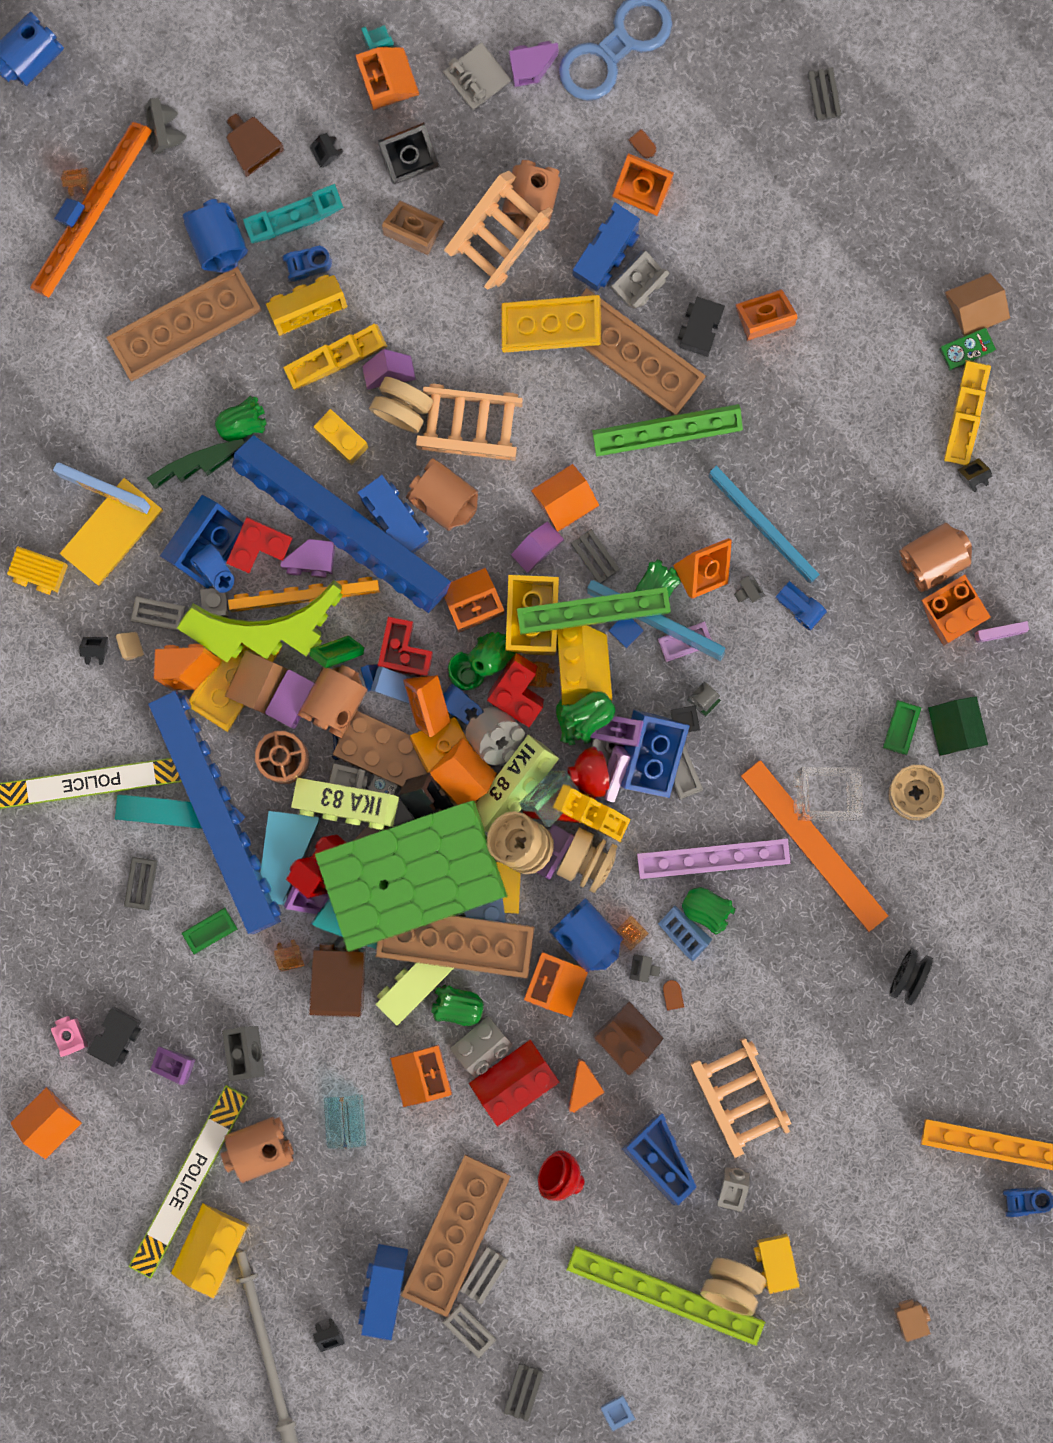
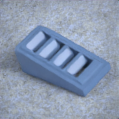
[658,906,712,961]

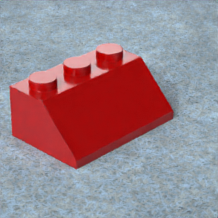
[468,1039,560,1127]

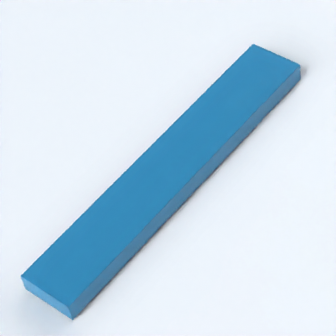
[709,465,820,583]
[587,580,725,661]

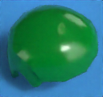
[447,652,485,690]

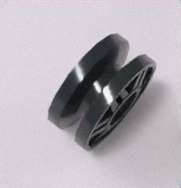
[889,948,933,1005]

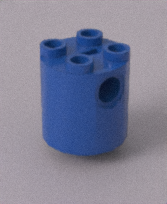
[0,11,64,86]
[182,199,248,273]
[549,898,623,973]

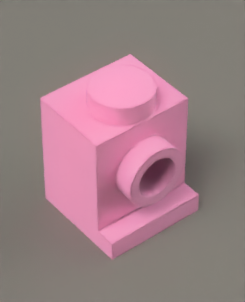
[51,1016,88,1057]

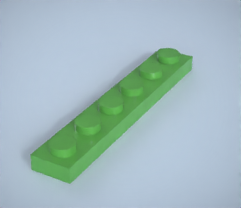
[592,404,743,457]
[517,587,671,635]

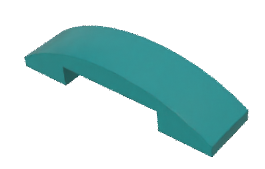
[243,184,344,243]
[115,795,202,829]

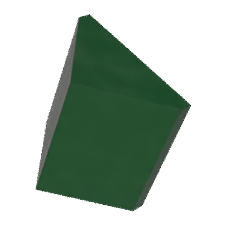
[928,696,988,756]

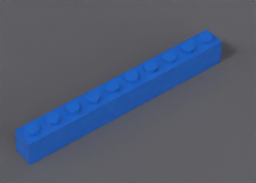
[232,435,451,613]
[148,691,281,934]

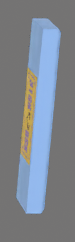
[53,463,150,514]

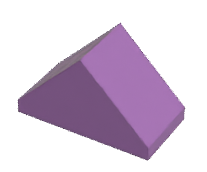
[362,349,416,390]
[511,521,564,573]
[590,716,643,747]
[284,886,329,914]
[150,1046,196,1085]

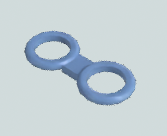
[559,0,672,101]

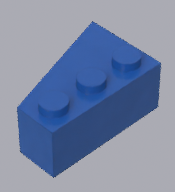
[572,202,640,292]
[358,475,429,553]
[622,1113,697,1205]
[358,1244,408,1341]

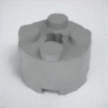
[465,706,525,765]

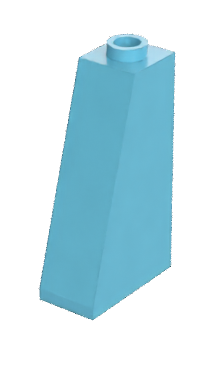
[260,811,321,905]

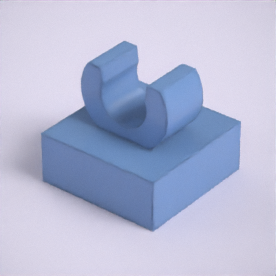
[600,1395,635,1431]

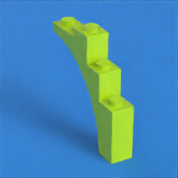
[177,580,343,662]

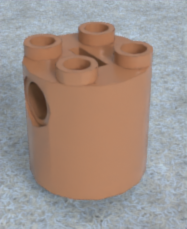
[502,160,561,232]
[406,458,478,531]
[899,522,972,593]
[297,664,368,738]
[255,731,309,784]
[221,1117,294,1183]

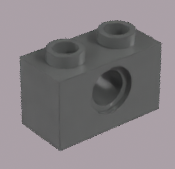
[222,1026,265,1081]

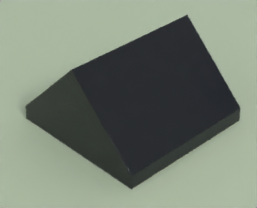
[378,122,439,184]

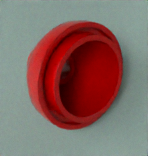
[567,746,609,797]
[538,1150,585,1201]

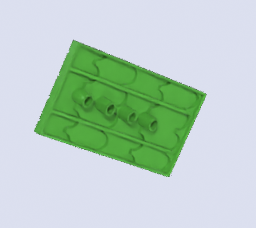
[315,801,508,951]

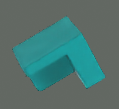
[361,25,394,51]

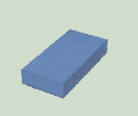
[371,666,411,704]

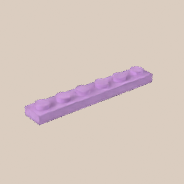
[637,839,791,879]

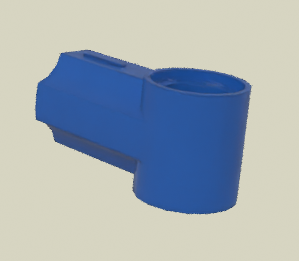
[775,581,827,631]

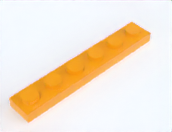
[228,577,380,612]
[920,1119,1053,1170]

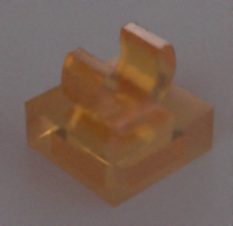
[61,168,89,197]
[527,661,555,688]
[616,916,649,951]
[274,939,304,972]

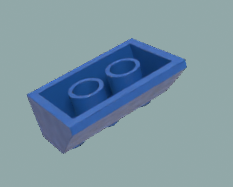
[160,495,244,589]
[620,709,690,798]

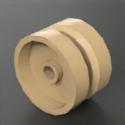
[369,377,434,434]
[701,1258,766,1316]

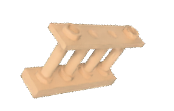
[444,171,553,290]
[416,384,523,461]
[690,1038,791,1158]

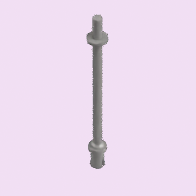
[235,1250,298,1443]

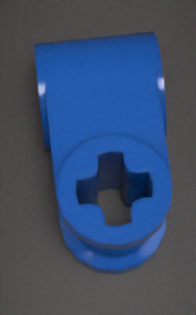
[282,246,332,282]
[190,544,234,593]
[443,683,484,725]
[1003,1187,1053,1217]

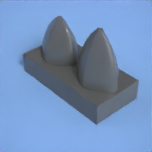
[144,98,187,154]

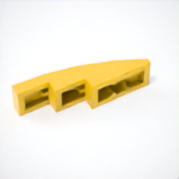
[283,324,388,390]
[944,360,991,465]
[553,784,631,842]

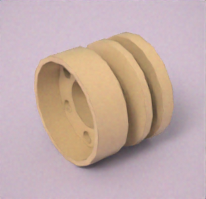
[889,765,944,821]
[487,811,554,874]
[556,827,618,893]

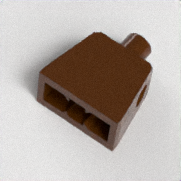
[226,113,284,178]

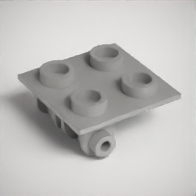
[443,42,512,110]

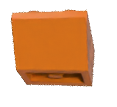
[355,47,419,110]
[444,568,505,633]
[921,575,991,646]
[154,644,220,691]
[524,952,588,1017]
[390,1044,452,1107]

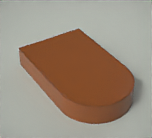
[628,129,656,158]
[663,980,684,1011]

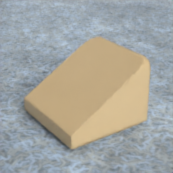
[116,632,144,661]

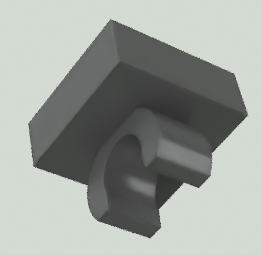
[734,575,766,603]
[629,954,661,983]

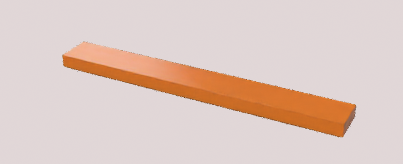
[30,122,152,298]
[740,760,888,932]

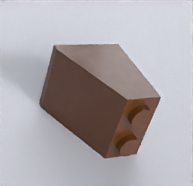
[309,943,366,1017]
[593,1001,664,1076]

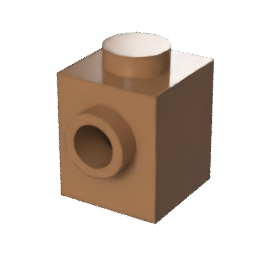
[894,1299,931,1342]

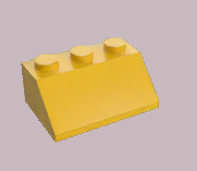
[266,275,347,336]
[505,575,559,656]
[557,625,612,705]
[171,1203,249,1298]

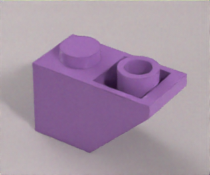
[509,41,559,87]
[281,539,335,578]

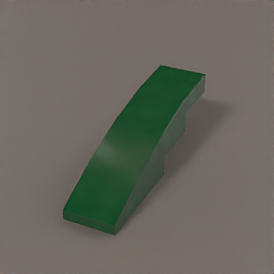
[147,439,245,489]

